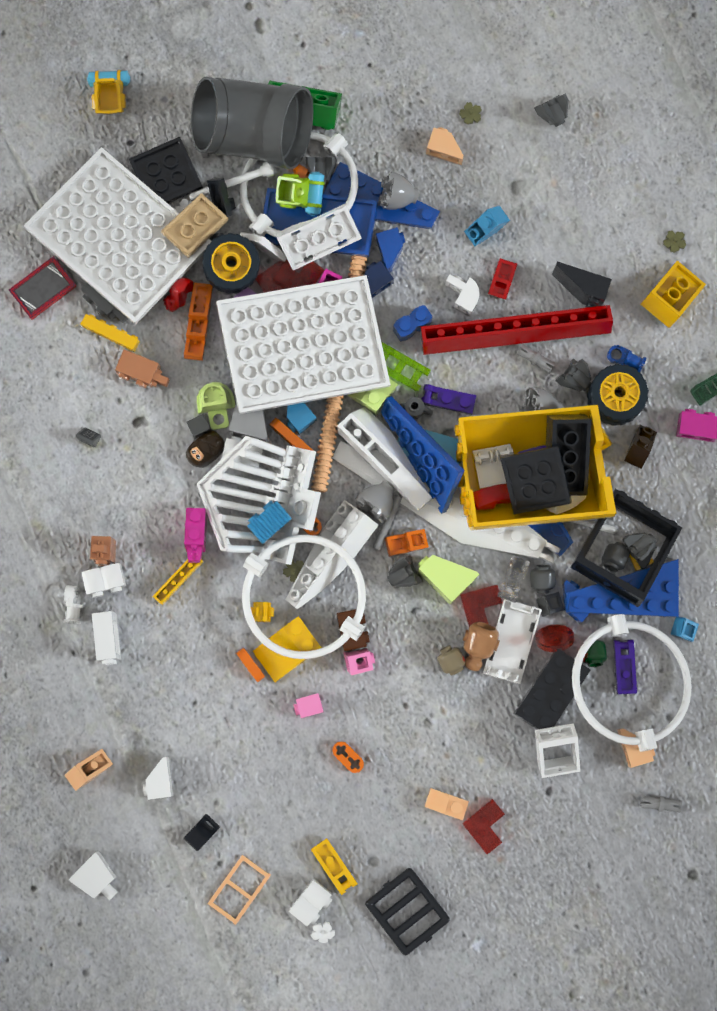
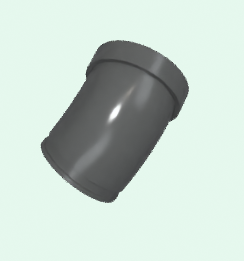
[191,76,313,170]

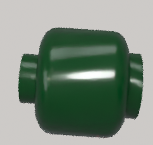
[581,639,607,667]

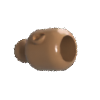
[463,622,500,671]

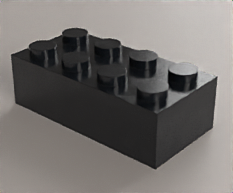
[546,414,591,496]
[513,648,591,730]

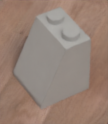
[229,402,269,443]

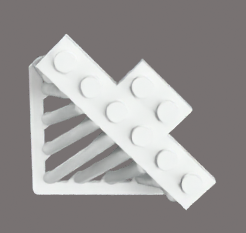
[197,436,321,565]

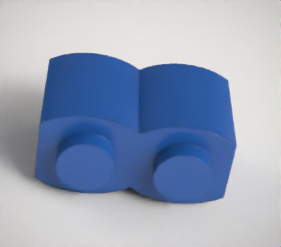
[393,305,433,342]

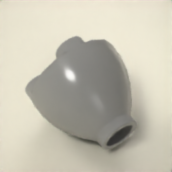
[378,172,419,210]
[520,387,563,412]
[355,481,395,524]

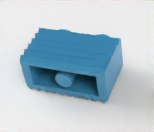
[247,501,292,544]

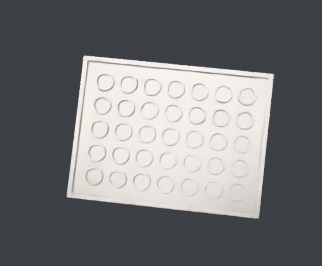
[24,147,212,325]
[216,275,391,414]

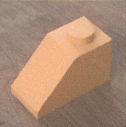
[426,127,464,165]
[617,728,655,768]
[64,749,113,791]
[425,788,469,820]

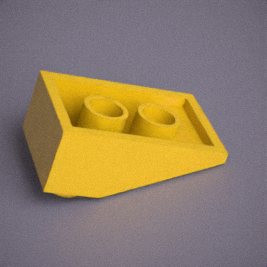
[641,260,706,328]
[252,616,321,682]

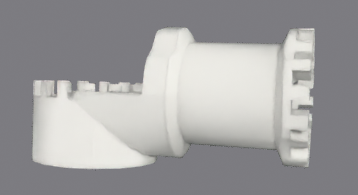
[63,585,83,624]

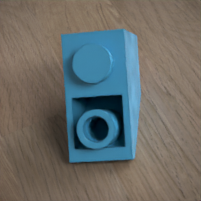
[464,205,510,247]

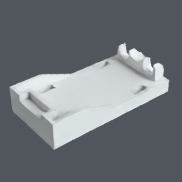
[276,204,362,270]
[482,598,542,684]

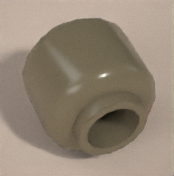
[437,645,466,676]

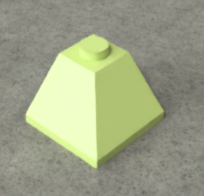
[347,378,398,415]

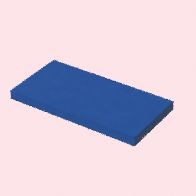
[263,188,378,257]

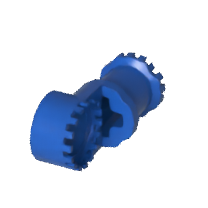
[607,345,647,373]

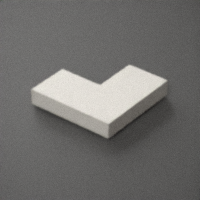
[240,232,287,262]

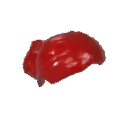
[163,278,193,312]

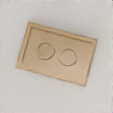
[161,193,229,258]

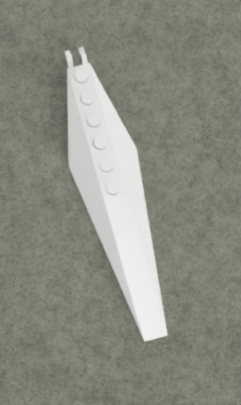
[332,441,560,563]

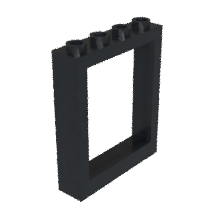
[570,488,682,607]

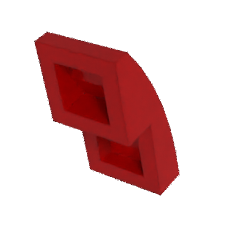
[488,258,517,300]
[473,484,511,510]

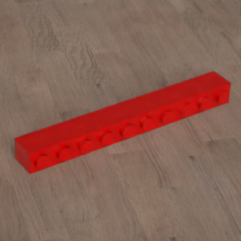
[421,305,613,355]

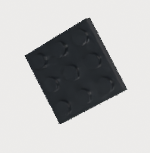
[129,137,203,203]
[500,445,572,515]

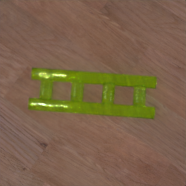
[381,341,431,391]

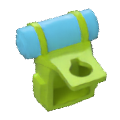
[276,172,325,216]

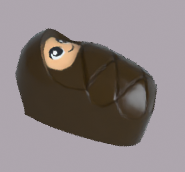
[186,430,225,468]

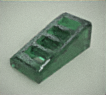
[690,373,717,406]

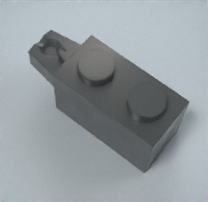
[81,283,128,324]

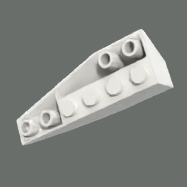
[337,407,432,511]
[285,500,378,609]

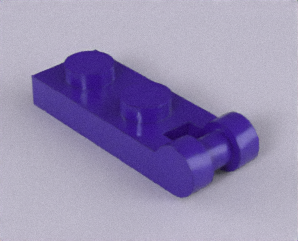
[421,384,476,415]
[613,639,637,695]

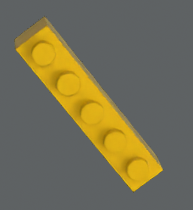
[81,314,140,352]
[152,559,204,606]

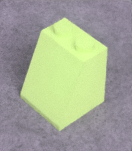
[417,555,479,604]

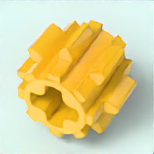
[251,602,274,622]

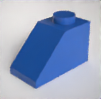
[376,227,405,272]

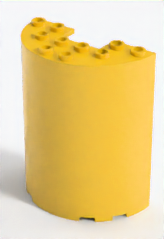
[455,405,616,531]

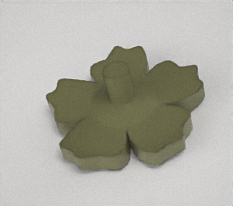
[459,102,482,125]
[663,230,686,253]
[283,559,304,582]

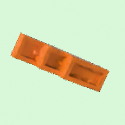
[184,282,213,361]

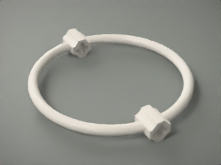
[240,132,358,237]
[242,535,366,659]
[572,614,692,752]

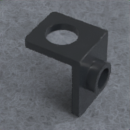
[184,814,220,851]

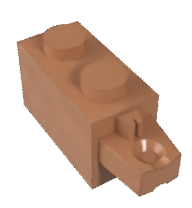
[115,349,170,388]
[90,536,116,567]

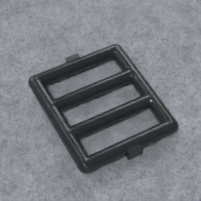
[365,868,450,956]

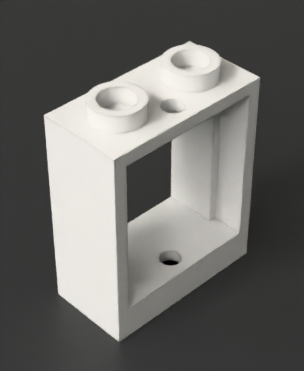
[92,611,121,665]
[535,723,580,778]

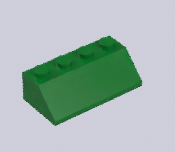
[268,80,342,130]

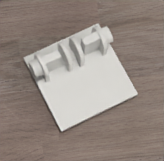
[472,444,514,489]

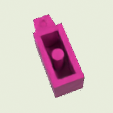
[676,409,717,442]
[184,508,207,563]

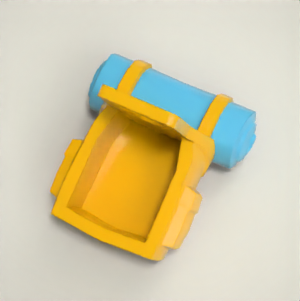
[87,70,130,114]

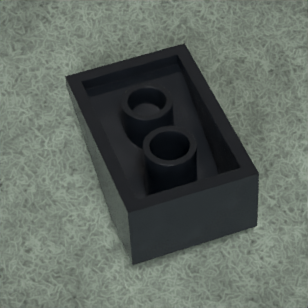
[552,261,612,308]

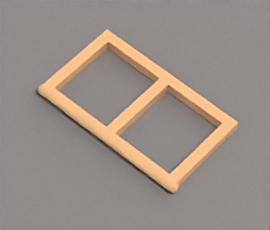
[208,855,271,925]

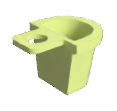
[197,382,236,430]

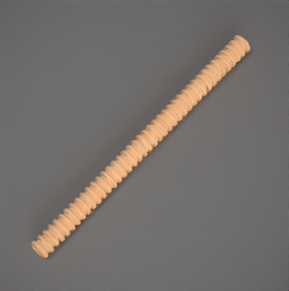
[311,255,368,492]

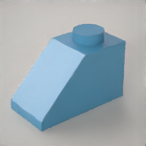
[287,403,317,435]

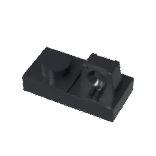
[207,178,236,217]

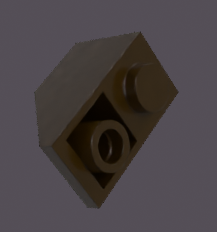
[624,425,657,469]

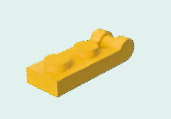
[311,838,358,895]

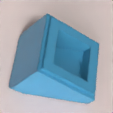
[671,617,699,642]

